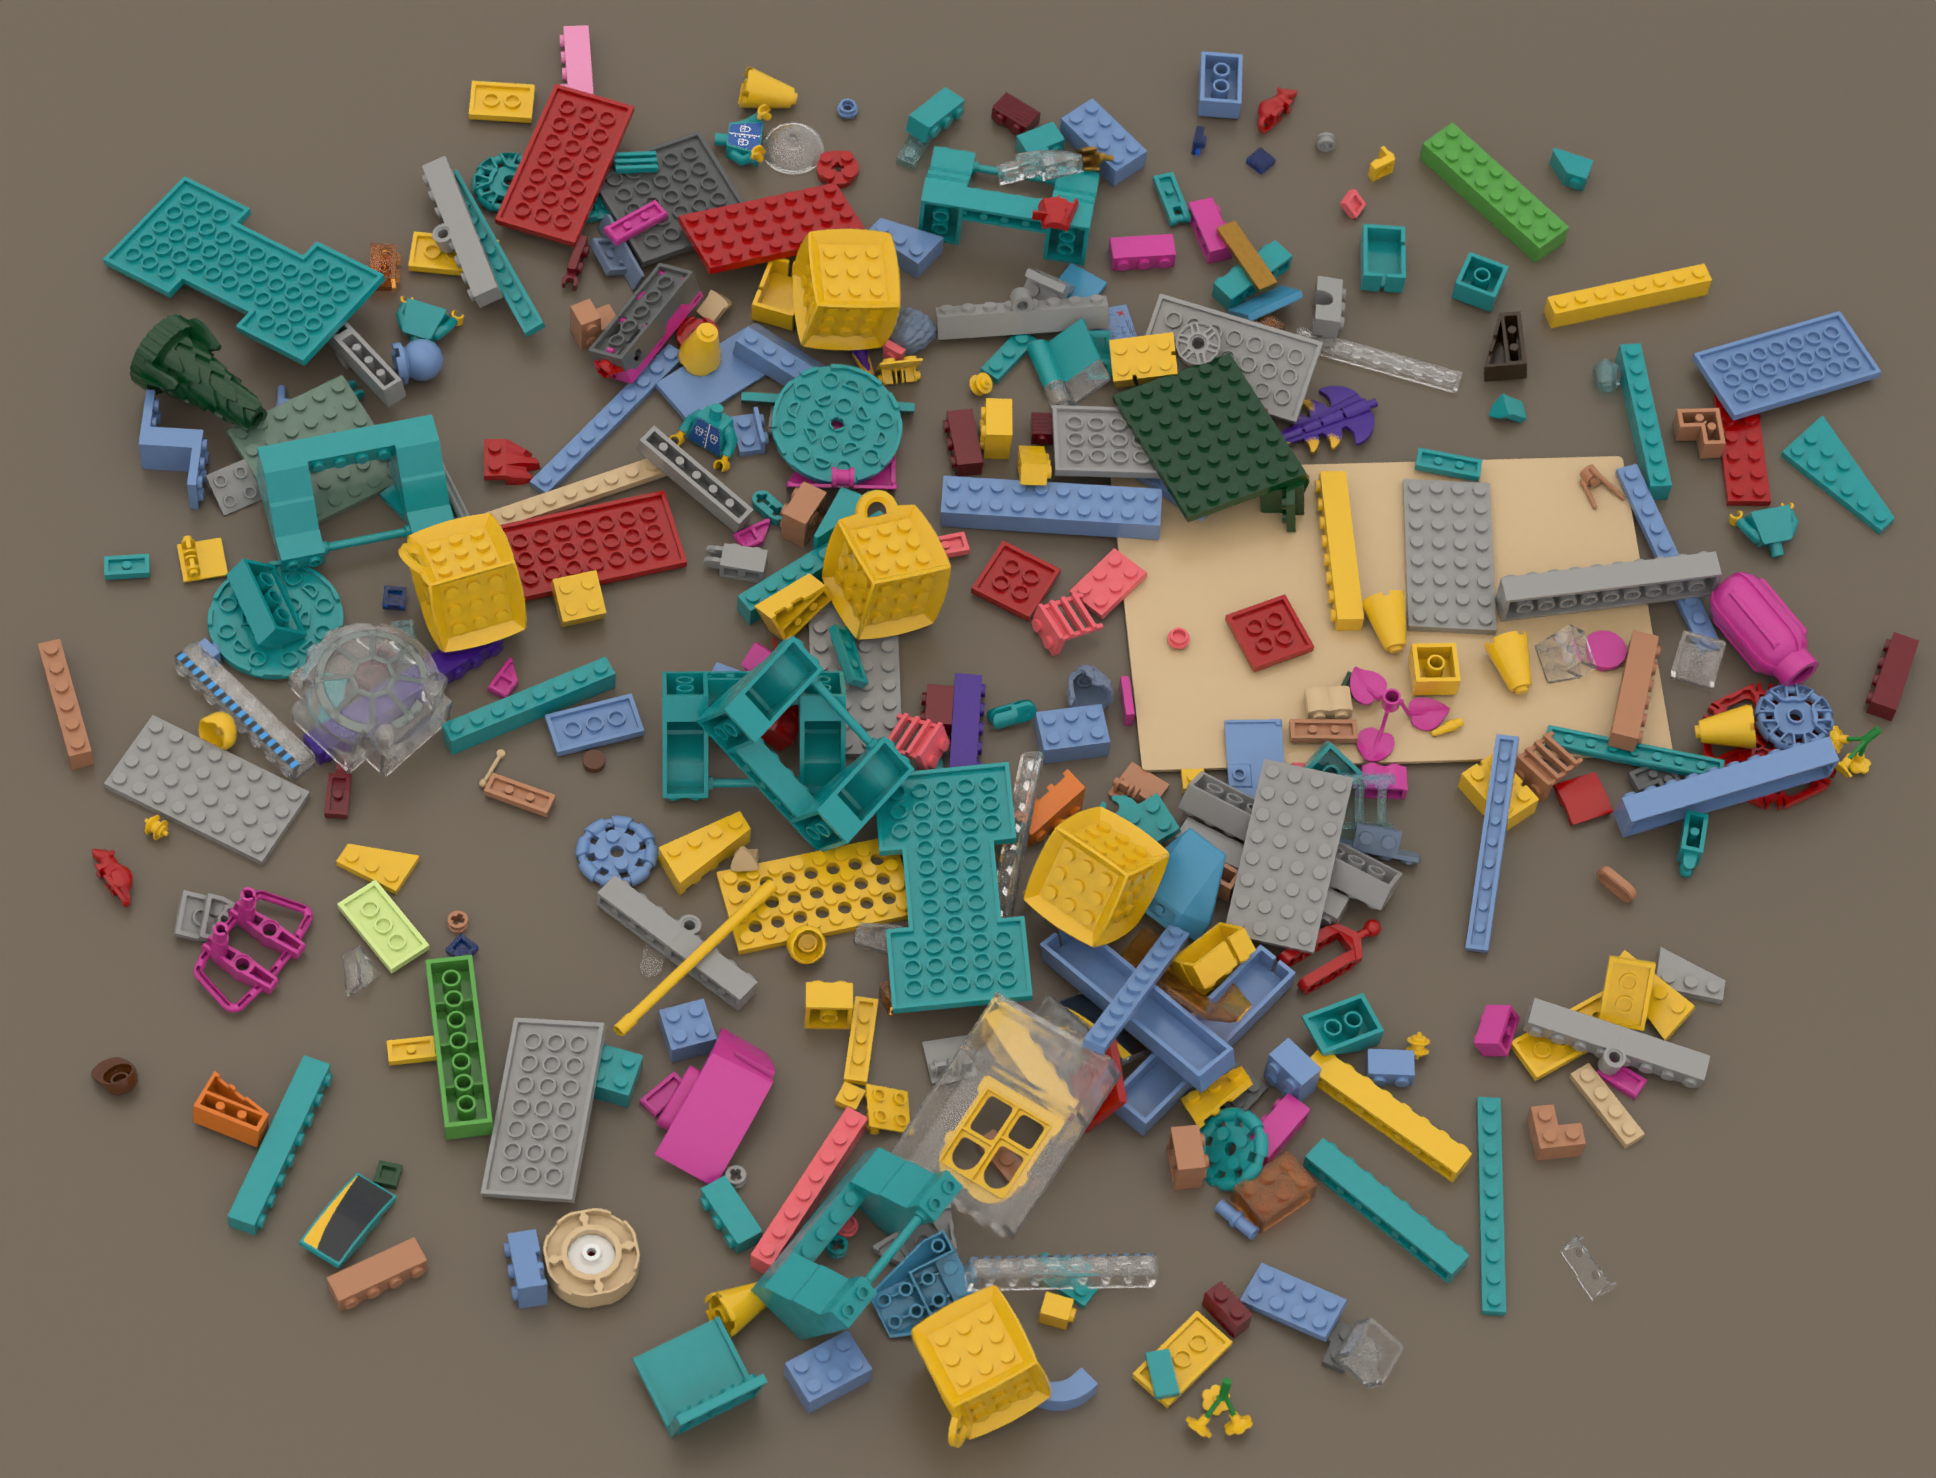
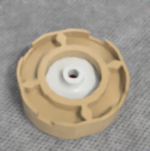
[543,1208,640,1308]

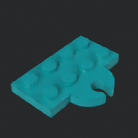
[1100,793,1181,844]

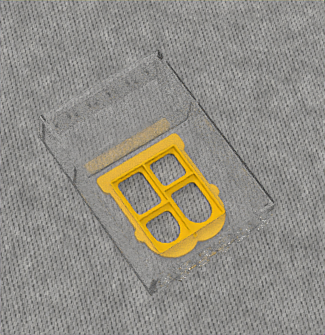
[890,992,1122,1240]

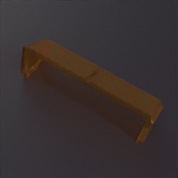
[1120,927,1252,1023]

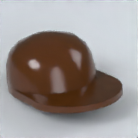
[91,1057,138,1095]

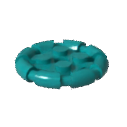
[471,152,523,213]
[1200,1107,1269,1191]

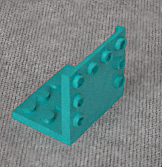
[632,1316,768,1438]

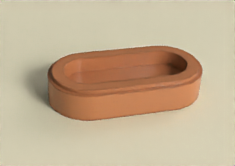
[1597,866,1637,903]

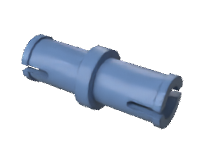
[1214,1199,1260,1240]

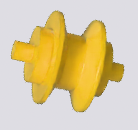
[969,373,992,396]
[144,815,169,840]
[1406,1032,1430,1059]

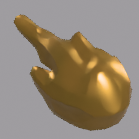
[1075,146,1114,172]

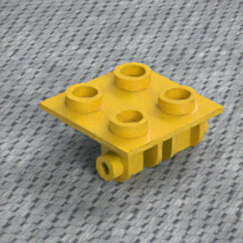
[875,356,923,386]
[177,535,228,583]
[865,1084,911,1135]

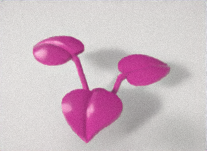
[1350,667,1450,762]

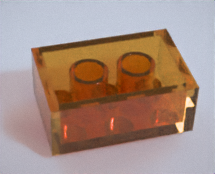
[1230,1150,1318,1234]

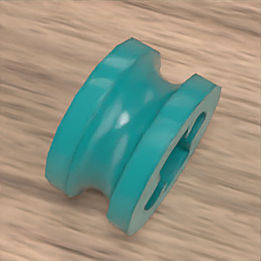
[826,1235,848,1259]

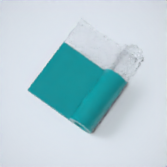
[1027,318,1111,407]

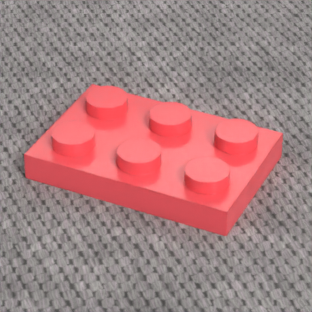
[1069,548,1147,620]

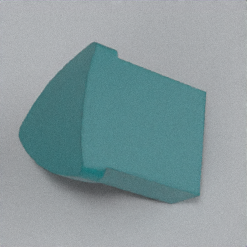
[1489,394,1527,423]

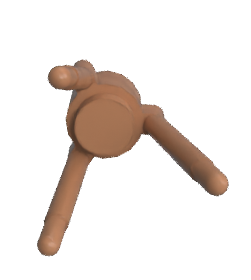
[1580,465,1625,509]

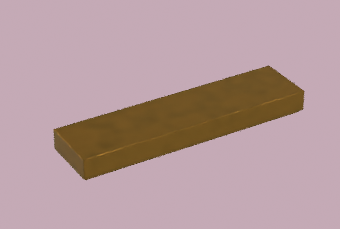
[1216,220,1278,294]

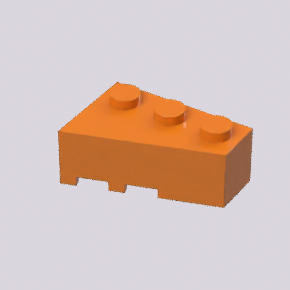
[1014,769,1085,846]
[193,1071,269,1148]

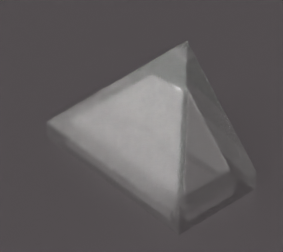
[342,945,380,997]

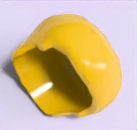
[198,712,237,750]
[786,925,827,964]

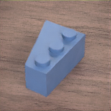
[869,218,944,279]
[503,1229,548,1309]

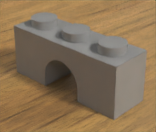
[1312,276,1346,338]

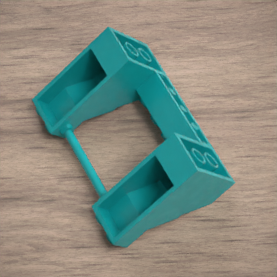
[918,146,1100,266]
[257,414,454,572]
[696,636,915,852]
[662,671,846,801]
[751,1147,964,1340]

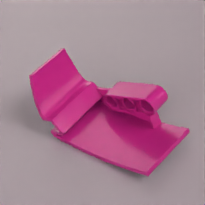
[655,1027,775,1184]

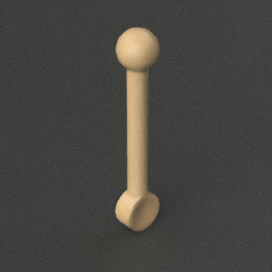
[479,749,505,788]

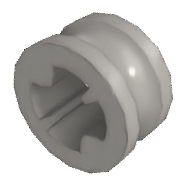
[1316,132,1336,152]
[725,1165,746,1189]

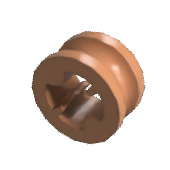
[447,910,468,934]

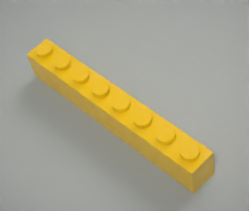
[1543,264,1712,328]
[1314,471,1364,631]
[1311,1049,1472,1183]

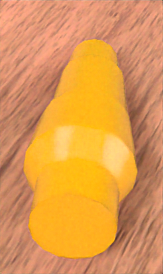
[1431,717,1464,737]

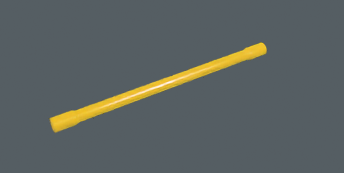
[613,879,778,1037]

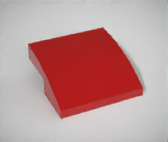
[1553,772,1613,826]

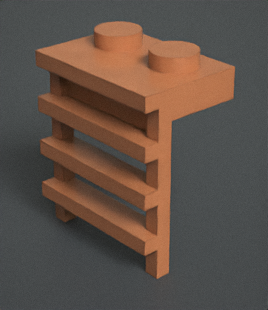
[1515,731,1583,803]

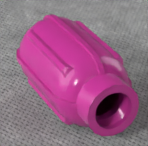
[1710,572,1819,686]

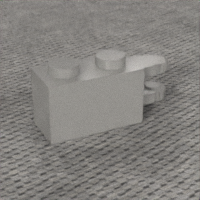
[703,543,768,583]

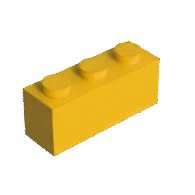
[1017,445,1052,486]

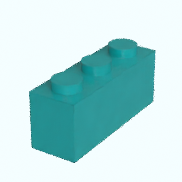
[905,87,965,143]
[699,1175,763,1255]

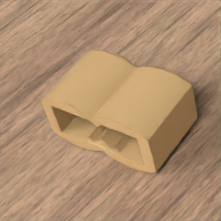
[1304,686,1353,719]

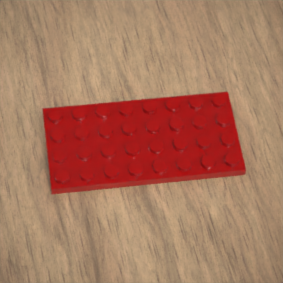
[495,83,635,247]
[678,182,866,274]
[500,490,687,601]

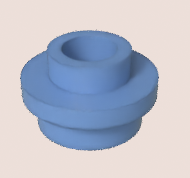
[837,99,858,119]

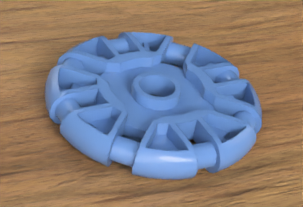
[1755,684,1834,751]
[575,815,659,887]

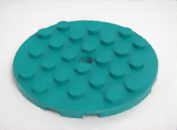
[771,364,902,484]
[208,561,344,680]

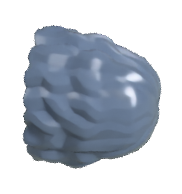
[888,307,937,356]
[1067,665,1114,710]

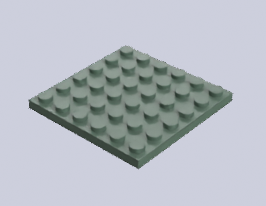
[227,375,394,524]

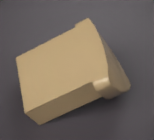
[697,290,732,324]
[731,846,759,871]

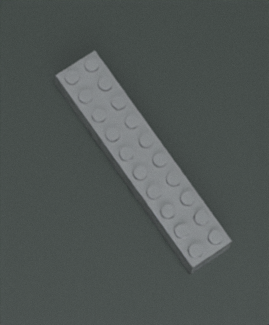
[1495,551,1722,622]
[1179,771,1403,911]

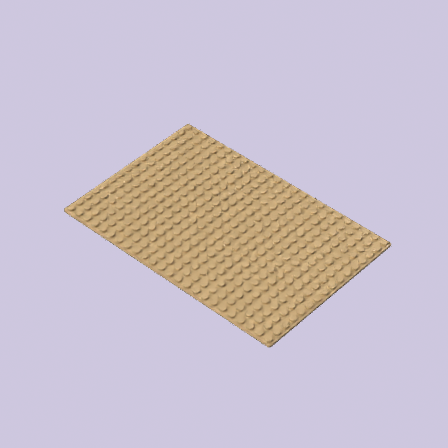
[1110,456,1673,772]

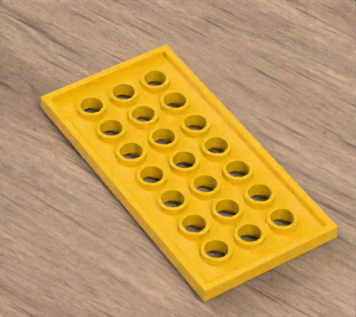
[716,838,908,955]

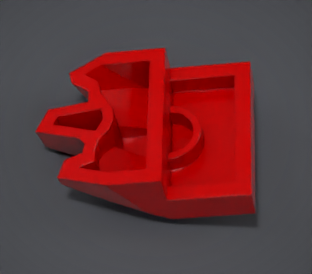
[484,439,540,485]

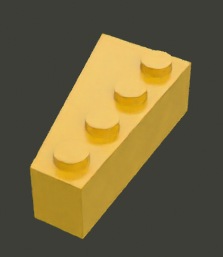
[658,811,751,896]

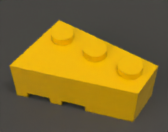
[755,573,833,641]

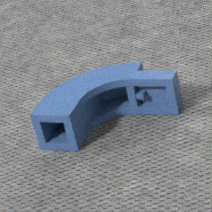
[1037,1367,1098,1411]

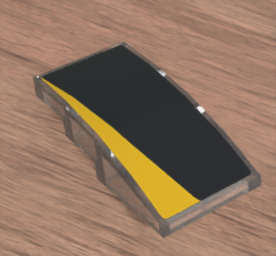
[1052,992,1149,1066]

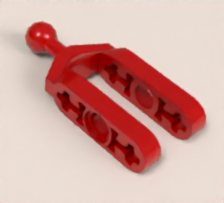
[1277,919,1381,995]

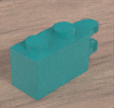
[1676,810,1709,878]

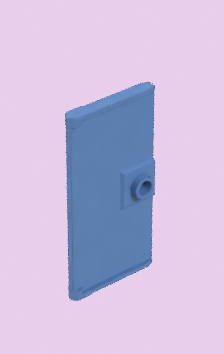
[655,328,767,420]
[1224,719,1284,798]

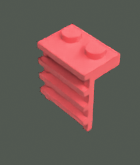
[1031,592,1104,657]
[888,713,950,770]

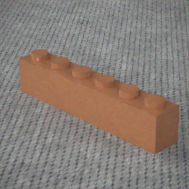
[1608,630,1661,752]
[38,639,94,770]

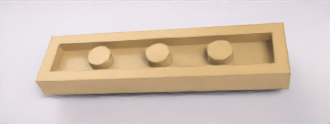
[1569,1063,1645,1149]

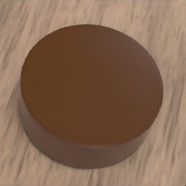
[583,749,605,773]

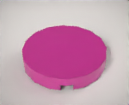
[1582,630,1627,672]

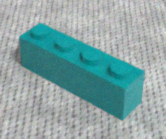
[1212,240,1292,310]

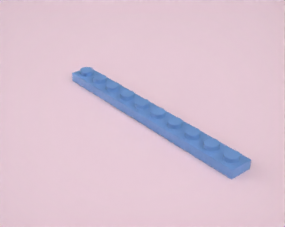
[530,344,682,494]
[1615,464,1721,654]
[1465,734,1519,953]
[1082,925,1190,1055]

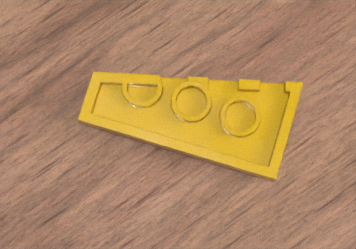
[1619,950,1695,1041]

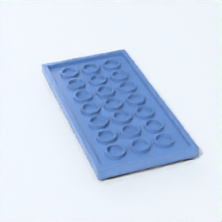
[1692,311,1881,421]

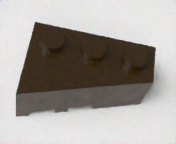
[1484,311,1527,382]

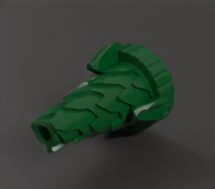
[130,314,268,433]

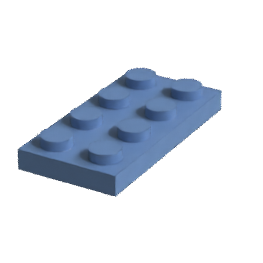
[545,693,644,757]
[1240,1263,1347,1342]

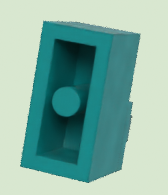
[1015,122,1065,175]

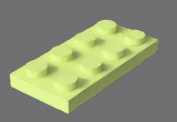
[337,879,430,974]

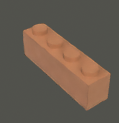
[327,1237,428,1311]

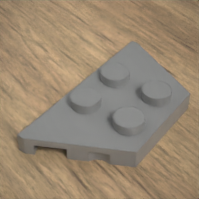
[872,1203,957,1265]

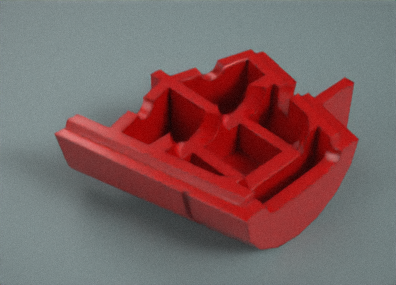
[1032,195,1079,231]

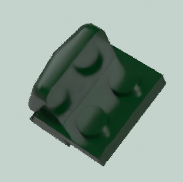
[1260,474,1309,532]

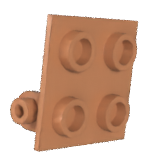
[1108,762,1170,804]

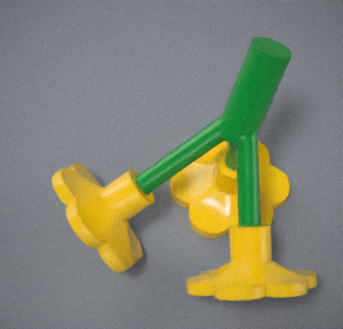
[1830,726,1882,778]
[1186,1377,1253,1438]

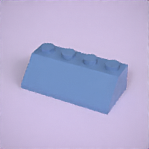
[733,323,825,386]

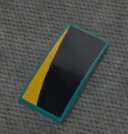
[299,1172,397,1269]

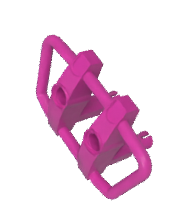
[193,887,313,1013]

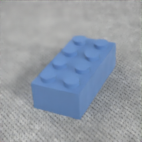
[1059,98,1147,186]

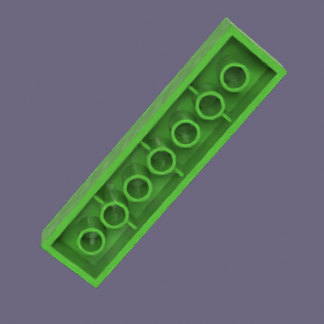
[1419,122,1569,263]
[425,955,493,1140]

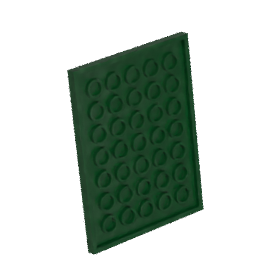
[1113,353,1307,522]

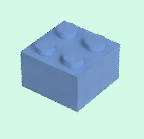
[658,999,717,1063]
[1263,1038,1322,1102]

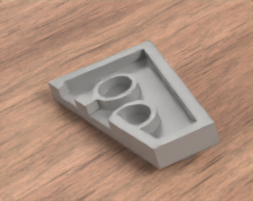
[1656,947,1726,1004]

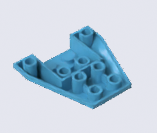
[1145,828,1226,940]
[871,1230,976,1338]

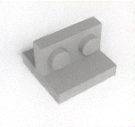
[1024,268,1075,300]

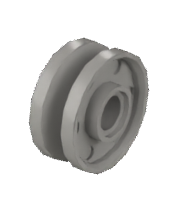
[1176,321,1221,367]

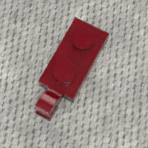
[562,235,590,291]
[324,759,352,819]

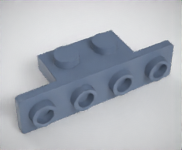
[589,214,645,290]
[1340,822,1420,865]

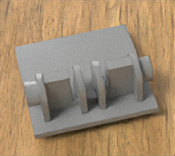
[205,459,262,516]
[922,1035,977,1084]

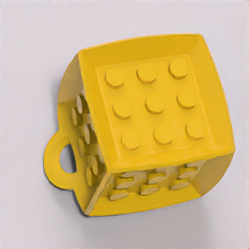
[793,229,901,350]
[822,490,951,640]
[398,513,527,653]
[1022,806,1170,948]
[911,1285,1051,1448]

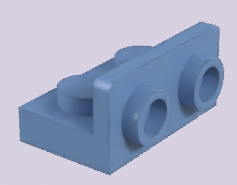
[731,406,769,457]

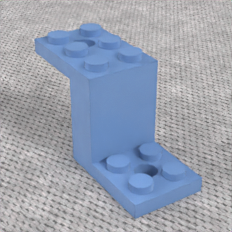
[139,389,210,510]

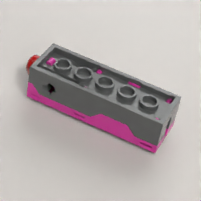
[588,263,703,384]

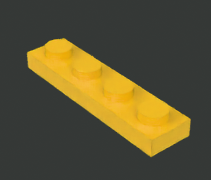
[843,996,879,1086]

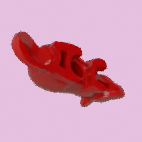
[1257,87,1298,134]
[92,849,133,908]

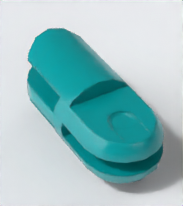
[986,699,1037,730]

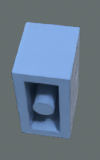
[1365,1049,1415,1088]

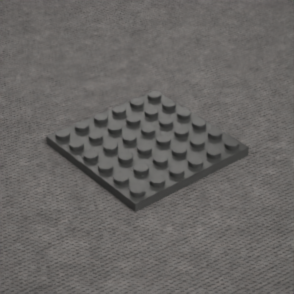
[598,131,744,267]

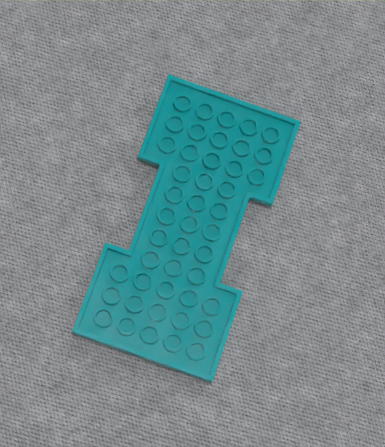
[103,176,385,366]
[876,762,1033,1014]

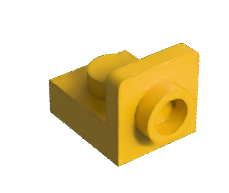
[1368,146,1396,182]

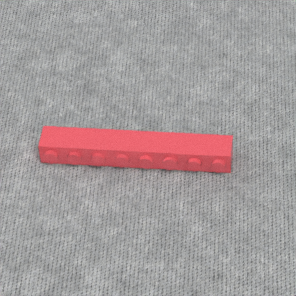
[750,1107,868,1274]

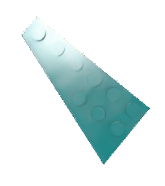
[1781,415,1895,535]

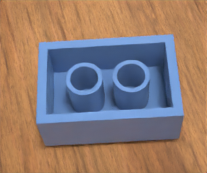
[1197,51,1243,119]
[1034,704,1110,764]
[784,1330,872,1414]

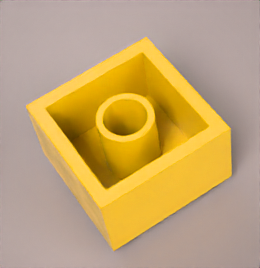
[979,398,1012,459]
[551,570,607,627]
[1408,643,1461,695]
[804,980,853,1029]

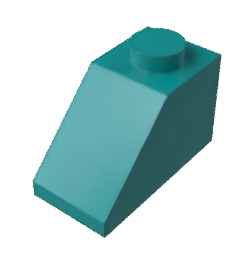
[1550,148,1594,191]

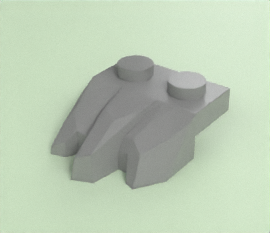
[173,890,237,942]

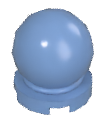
[391,339,443,385]

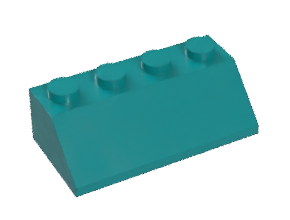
[227,558,307,648]

